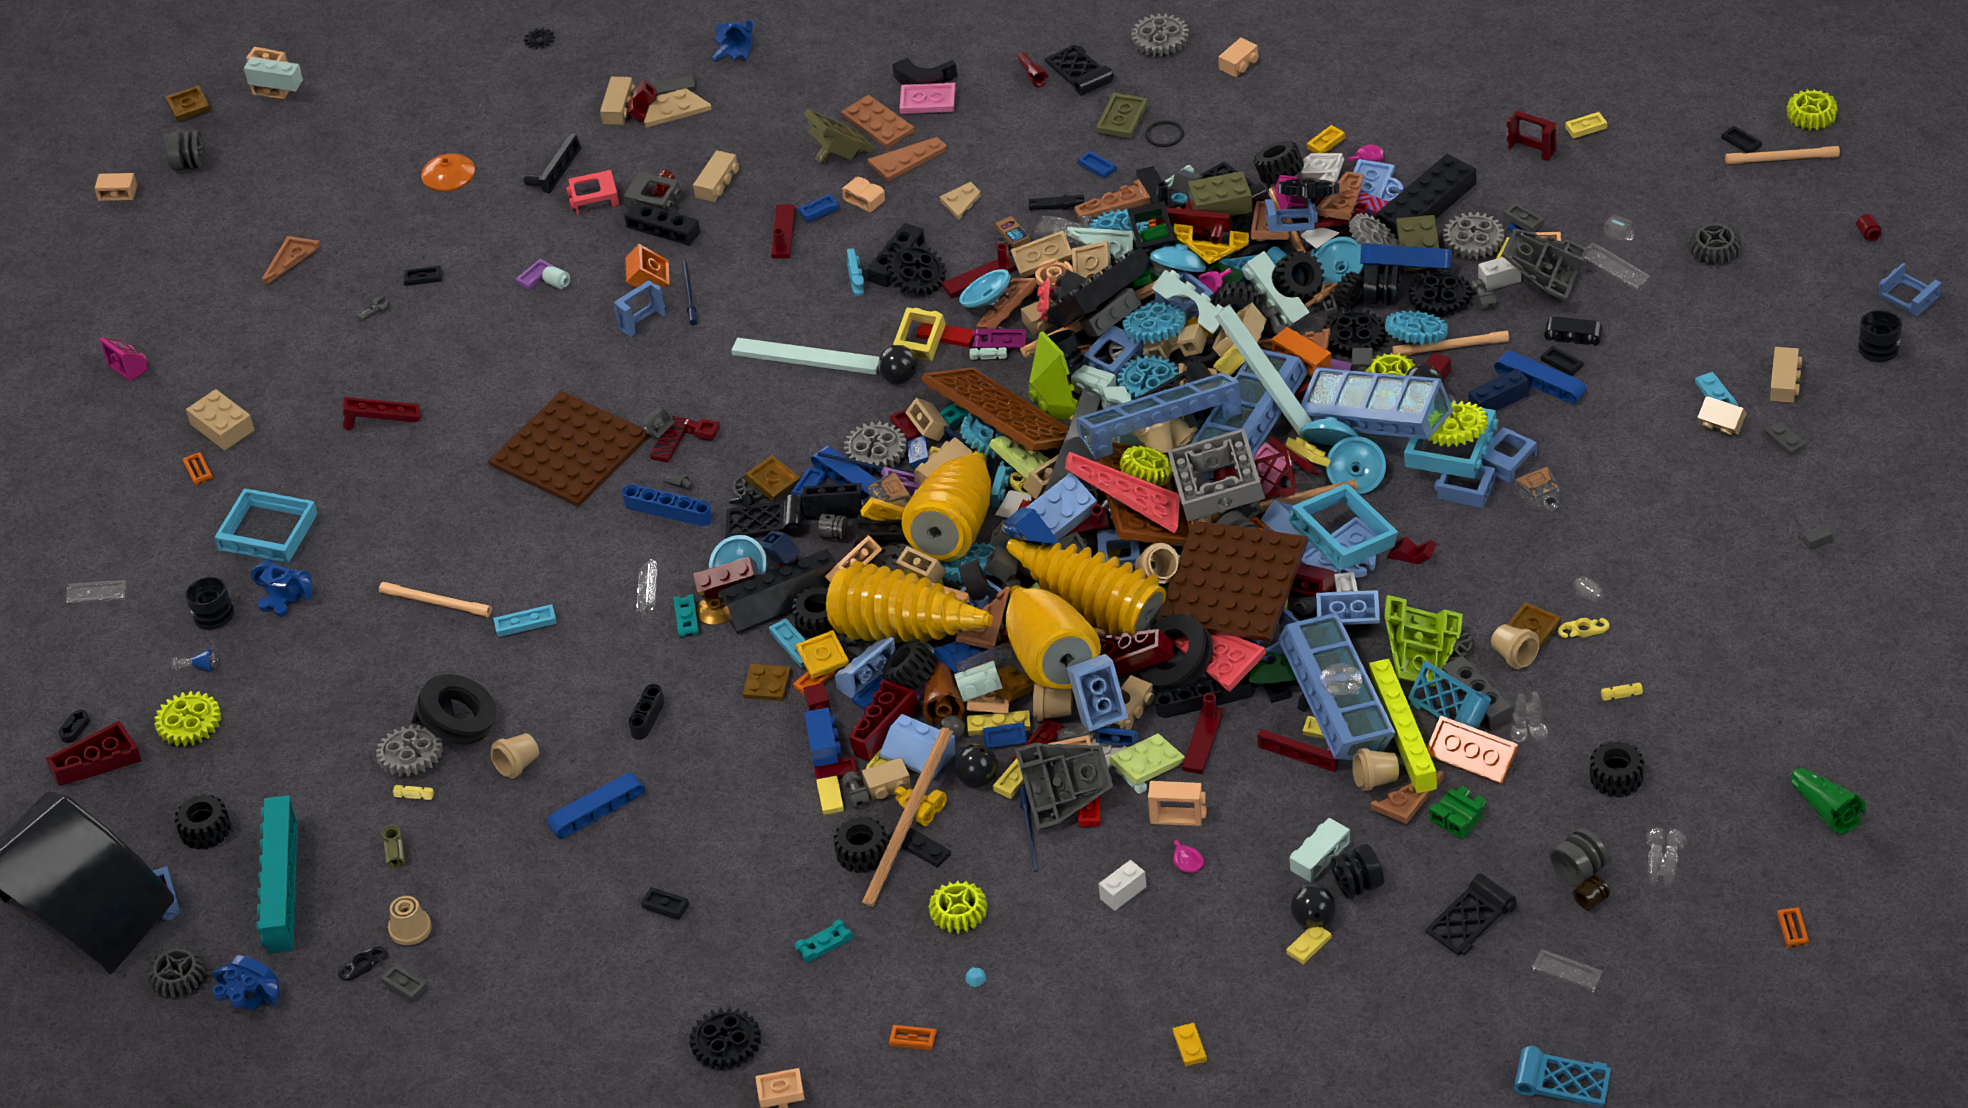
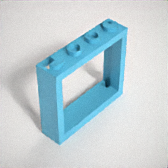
[1404,399,1499,479]
[1288,483,1398,571]
[214,488,318,563]

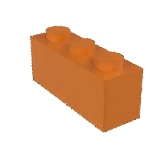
[1272,327,1331,378]

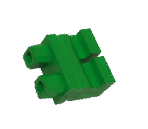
[1429,785,1487,840]

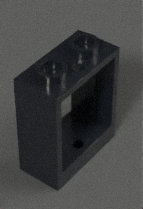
[1127,201,1175,256]

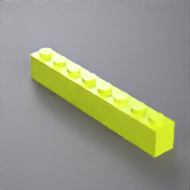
[1369,659,1437,794]

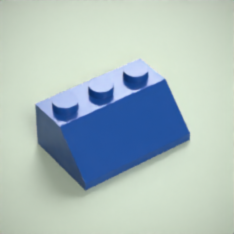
[1003,507,1058,544]

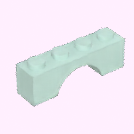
[1241,251,1309,328]
[1152,269,1223,335]
[1100,386,1141,445]

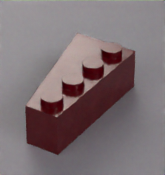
[1100,629,1173,678]
[46,721,142,786]

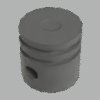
[818,514,848,540]

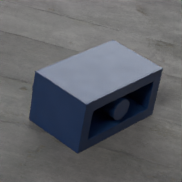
[759,530,800,564]

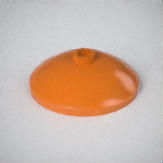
[421,153,475,191]

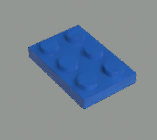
[934,641,1006,674]

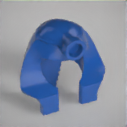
[712,20,755,61]

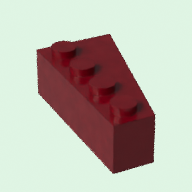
[849,679,920,761]

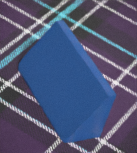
[1095,727,1139,746]

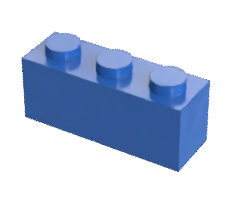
[804,708,841,767]

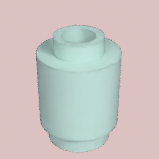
[542,266,570,289]

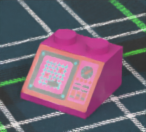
[100,337,148,382]

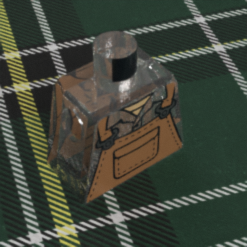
[1514,466,1560,512]
[861,472,911,508]

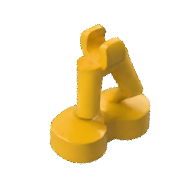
[894,786,947,827]

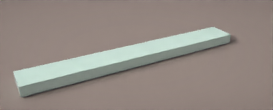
[1215,304,1312,443]
[731,338,880,375]

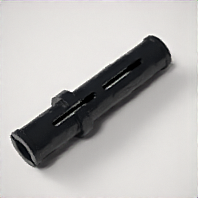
[1028,194,1085,211]

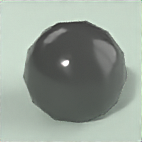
[939,715,964,741]

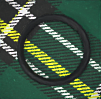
[1146,120,1184,147]

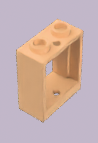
[1148,781,1207,826]

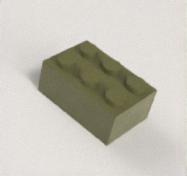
[1188,171,1252,216]

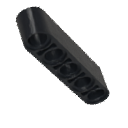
[1155,672,1255,718]

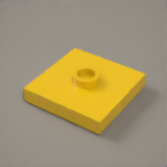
[796,630,849,679]

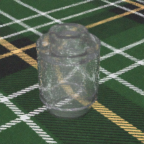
[1573,576,1605,604]

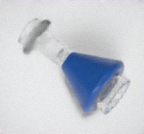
[172,649,219,673]

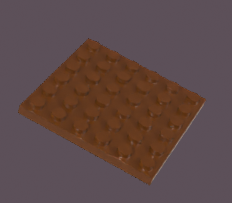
[488,391,650,507]
[1155,520,1309,642]

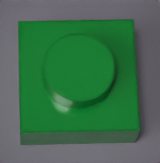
[1132,272,1156,288]

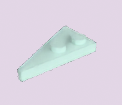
[1067,227,1133,260]

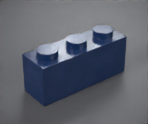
[1468,368,1529,411]

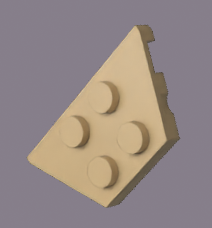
[644,88,712,128]

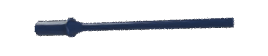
[683,262,697,325]
[817,452,914,474]
[1018,786,1038,872]

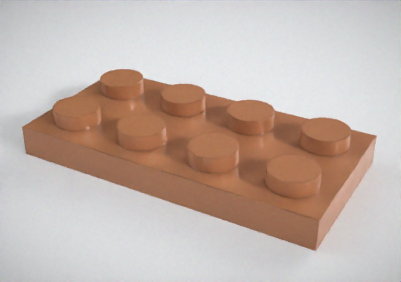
[841,95,915,149]

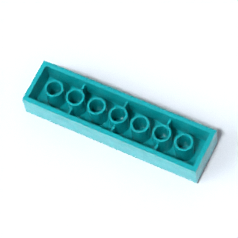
[256,796,298,954]

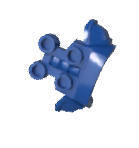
[250,559,313,617]
[212,955,280,1010]

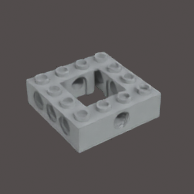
[1168,428,1265,521]

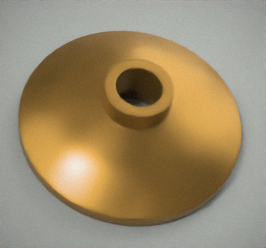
[696,595,728,625]

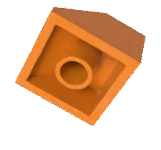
[626,244,670,288]

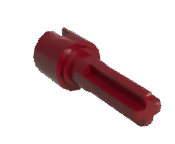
[1017,52,1048,87]

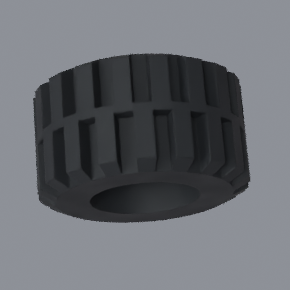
[1253,141,1304,184]
[1272,251,1325,300]
[1214,281,1263,313]
[792,586,837,639]
[882,639,937,690]
[1590,740,1644,797]
[174,794,231,850]
[833,816,888,873]

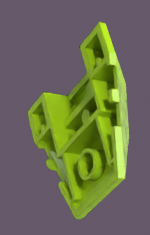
[1028,331,1078,420]
[1384,595,1463,687]

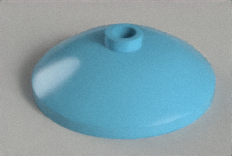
[1314,237,1365,285]
[1150,244,1206,272]
[959,269,1010,308]
[1299,417,1359,446]
[1326,437,1386,495]
[709,535,768,575]

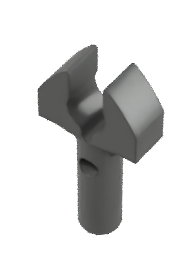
[358,297,390,321]

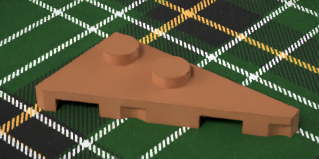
[262,236,321,285]
[956,586,1010,650]
[1371,770,1444,824]

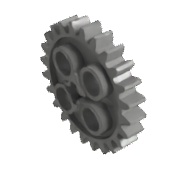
[1131,13,1189,57]
[1443,212,1504,260]
[1349,213,1399,248]
[843,421,907,472]
[376,725,444,777]

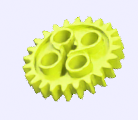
[1427,401,1488,447]
[154,691,221,747]

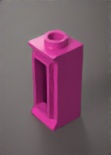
[1274,175,1306,220]

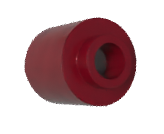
[1856,214,1882,241]

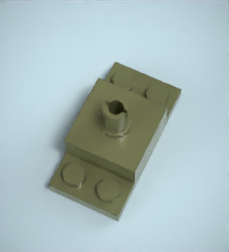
[804,109,875,164]

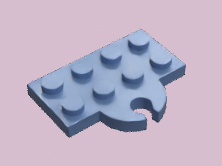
[1353,159,1403,219]
[1301,516,1378,578]

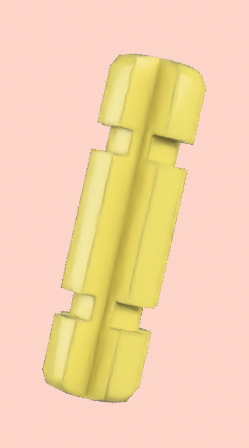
[1601,683,1643,701]
[393,785,434,800]

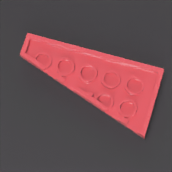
[1065,452,1180,534]
[1155,621,1266,692]

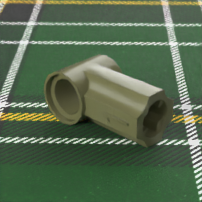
[382,825,405,869]

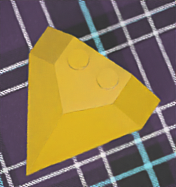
[1173,224,1249,265]

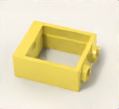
[893,307,946,361]

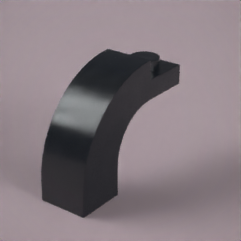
[892,58,957,85]

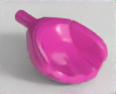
[1348,144,1384,162]
[1198,268,1232,300]
[1173,840,1205,873]

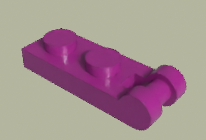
[972,329,1026,350]

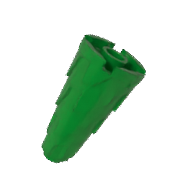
[1791,768,1866,835]

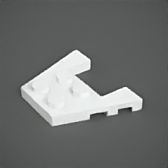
[1271,153,1344,188]

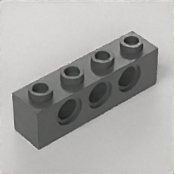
[1442,656,1512,731]

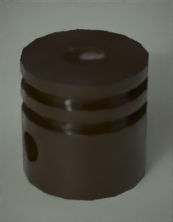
[1573,875,1610,911]

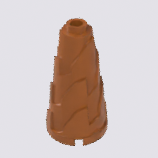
[923,658,965,727]

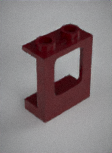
[1506,111,1557,161]

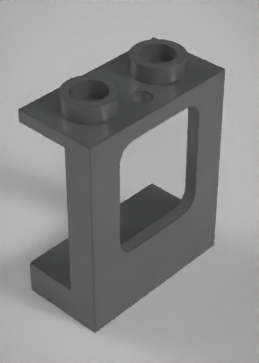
[623,172,682,212]

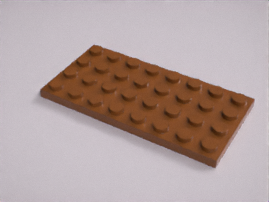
[921,367,1069,452]
[1091,442,1192,547]

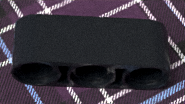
[1544,316,1603,346]
[628,684,664,740]

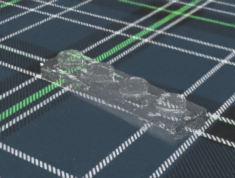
[1584,242,1651,291]
[956,641,1019,673]

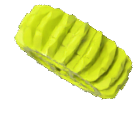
[1787,89,1838,131]
[1366,352,1415,397]
[1120,445,1173,487]
[929,880,987,934]

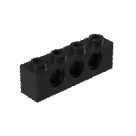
[624,201,700,246]
[866,223,925,288]

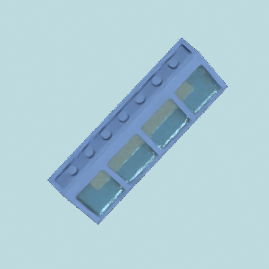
[1191,349,1308,479]
[1301,367,1453,440]
[1076,372,1242,459]
[1278,613,1395,760]

